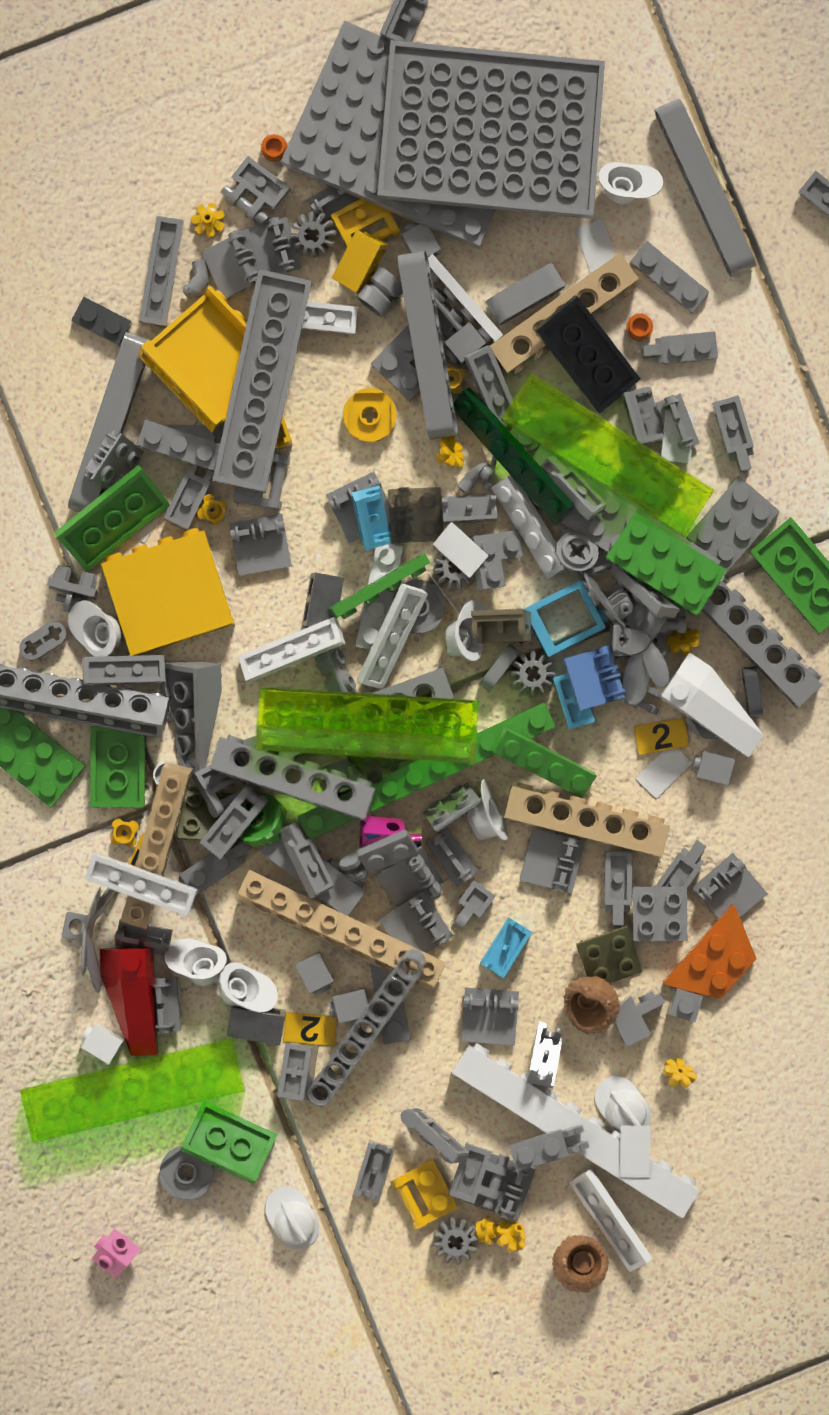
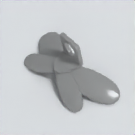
[613,591,669,705]
[62,887,117,993]

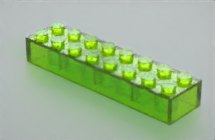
[501,373,714,537]
[256,687,479,764]
[20,1037,246,1143]

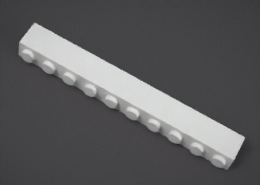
[451,1043,700,1219]

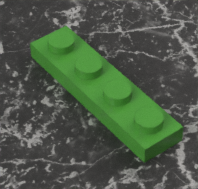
[329,553,431,619]
[491,727,597,798]

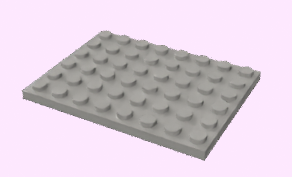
[281,20,496,249]
[377,40,605,219]

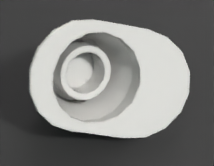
[598,162,663,205]
[68,600,124,657]
[445,600,487,661]
[467,779,508,841]
[164,938,227,986]
[216,962,278,1013]
[595,1076,651,1133]
[265,1187,319,1249]

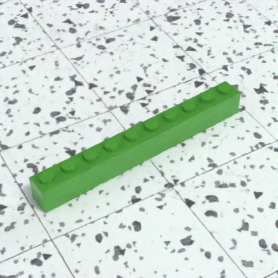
[298,703,556,839]

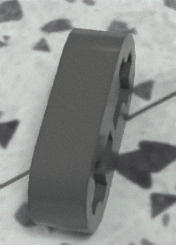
[742,666,763,718]

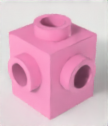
[91,1229,140,1279]

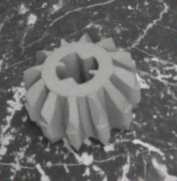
[290,211,337,258]
[433,552,475,591]
[509,651,556,697]
[432,1218,478,1265]

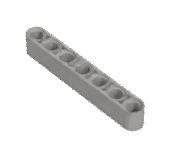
[654,98,756,277]
[398,250,458,440]
[68,332,152,512]
[308,949,426,1106]

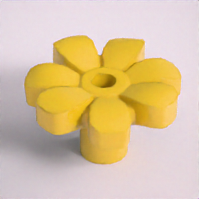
[191,203,225,238]
[436,436,464,469]
[666,628,700,657]
[663,1057,697,1088]
[495,1220,526,1253]

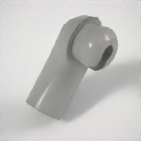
[183,259,209,298]
[457,462,494,495]

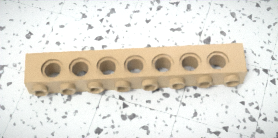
[237,870,446,993]

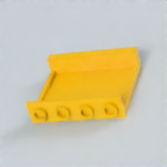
[137,286,247,433]
[101,528,235,656]

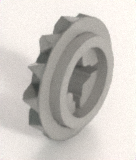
[555,531,599,573]

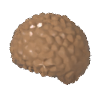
[563,976,620,1035]
[552,1235,609,1293]

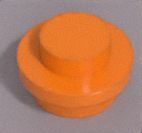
[261,134,287,162]
[626,314,653,341]

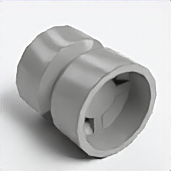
[356,267,403,318]

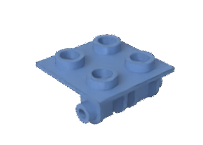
[563,645,625,711]

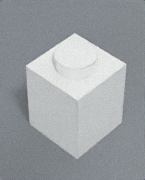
[80,1023,125,1065]

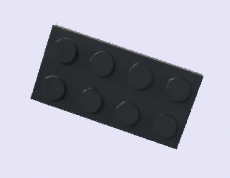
[534,295,641,413]

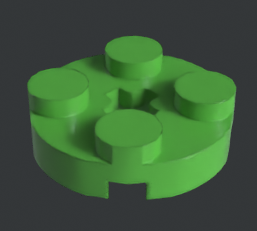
[239,794,287,847]

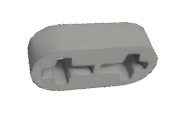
[19,621,67,661]
[479,644,520,692]

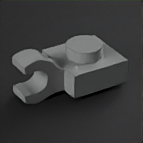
[453,880,495,929]

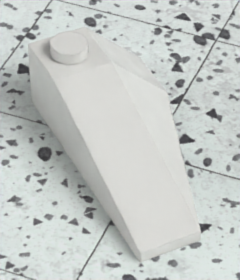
[659,652,764,758]

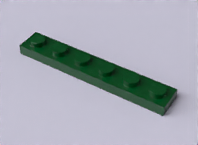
[453,387,574,525]

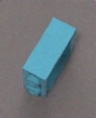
[524,580,608,658]

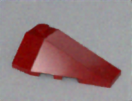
[99,947,158,1056]

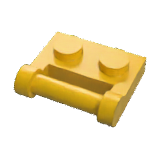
[331,199,401,247]
[390,1159,458,1230]

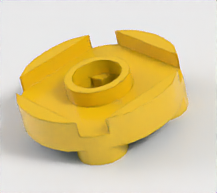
[343,388,397,443]

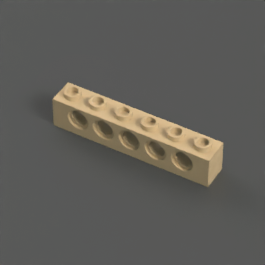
[490,253,639,376]
[120,762,193,929]
[503,782,670,857]

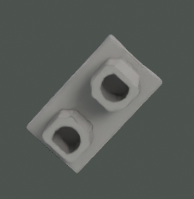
[47,565,98,612]

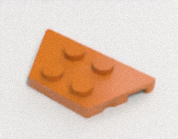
[663,904,757,999]

